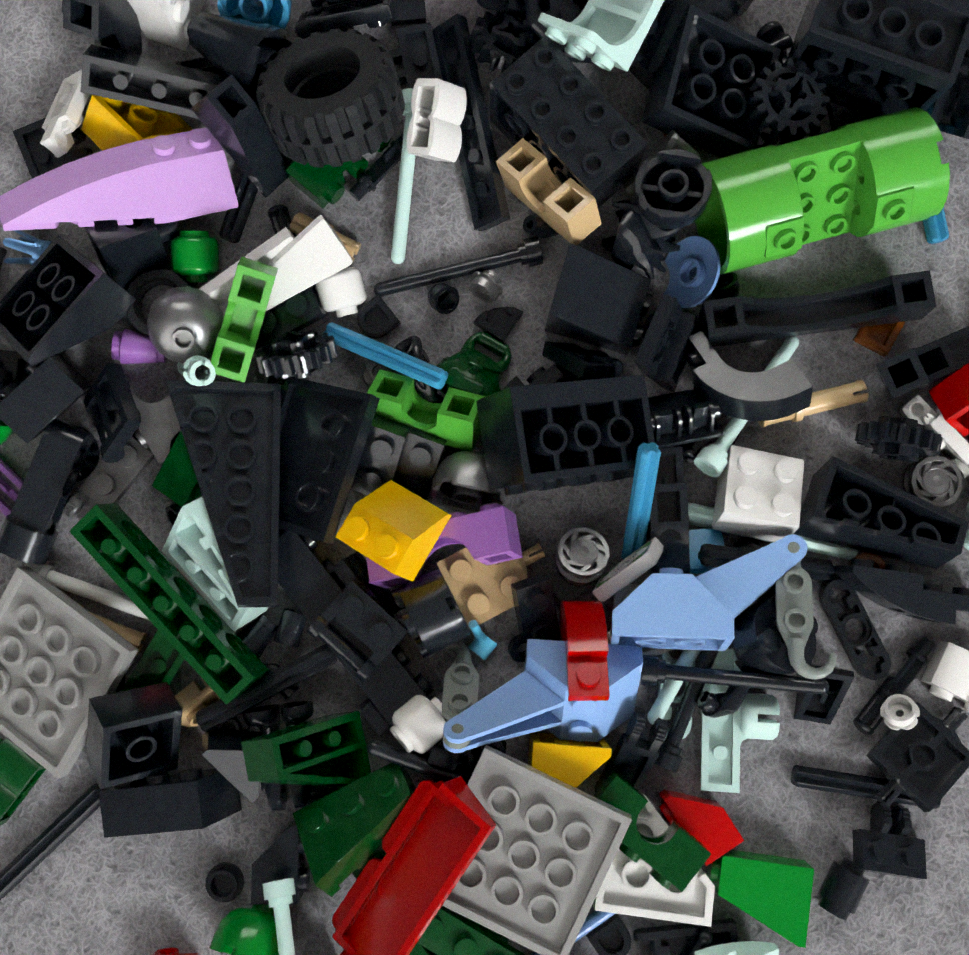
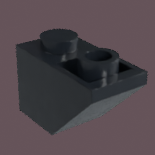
[251,820,310,905]

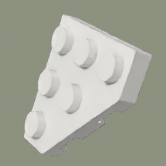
[593,794,715,927]

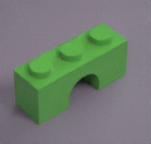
[211,256,278,383]
[367,369,485,451]

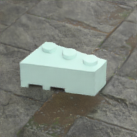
[162,497,268,631]

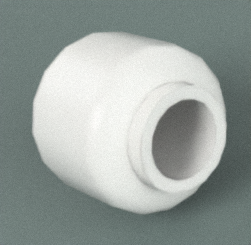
[315,266,367,318]
[390,695,446,754]

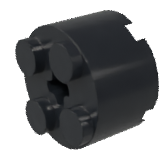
[391,568,471,658]
[728,596,818,675]

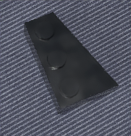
[99,768,242,838]

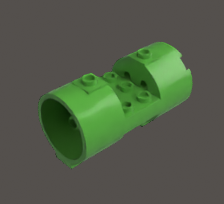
[695,107,950,274]

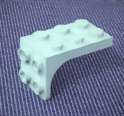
[538,0,664,72]

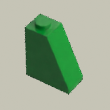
[706,850,814,948]

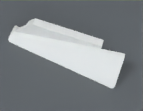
[199,215,353,319]

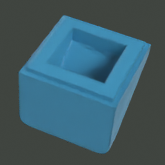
[689,528,724,574]

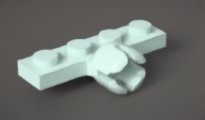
[700,648,780,793]

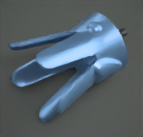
[3,230,53,266]

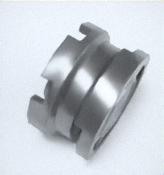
[902,456,963,507]
[555,528,610,586]

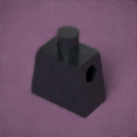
[84,218,180,291]

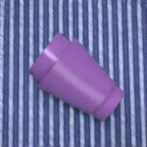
[111,328,166,364]

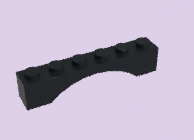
[699,270,936,347]

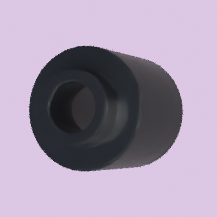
[818,858,870,921]

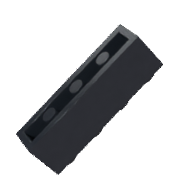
[80,44,227,119]

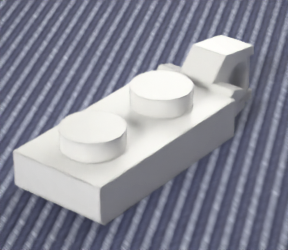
[40,69,92,158]
[898,395,969,479]

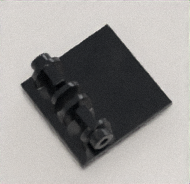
[648,389,724,449]

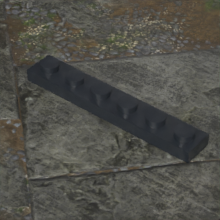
[432,13,510,231]

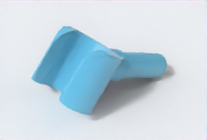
[468,620,497,660]

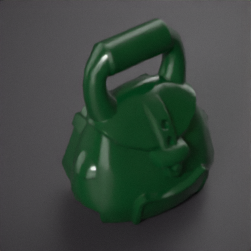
[437,331,512,397]

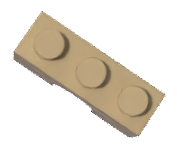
[496,138,602,245]

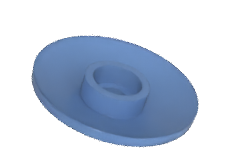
[664,236,721,309]

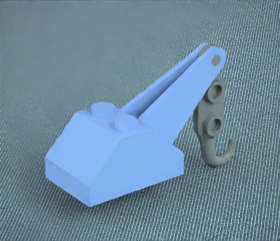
[611,534,837,680]
[428,639,643,753]

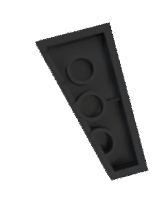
[794,456,969,569]

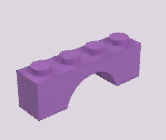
[366,503,523,589]

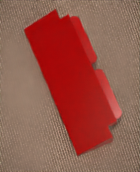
[332,776,496,955]

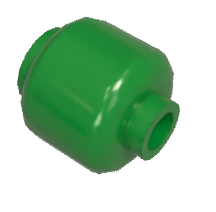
[171,231,220,283]

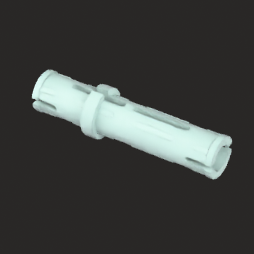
[177,355,216,386]

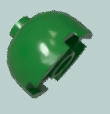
[209,904,279,955]

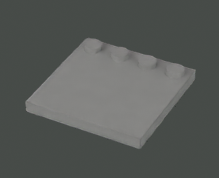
[0,566,139,779]
[442,745,632,955]

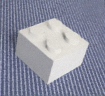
[712,445,804,542]

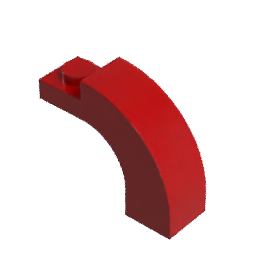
[560,601,610,701]

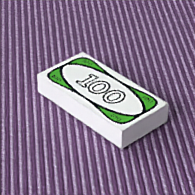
[592,537,664,602]

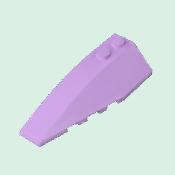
[0,128,238,231]

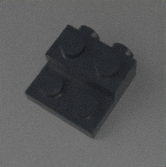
[352,415,447,501]

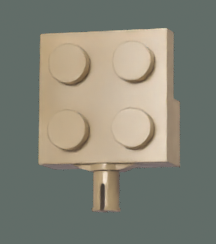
[437,543,545,628]

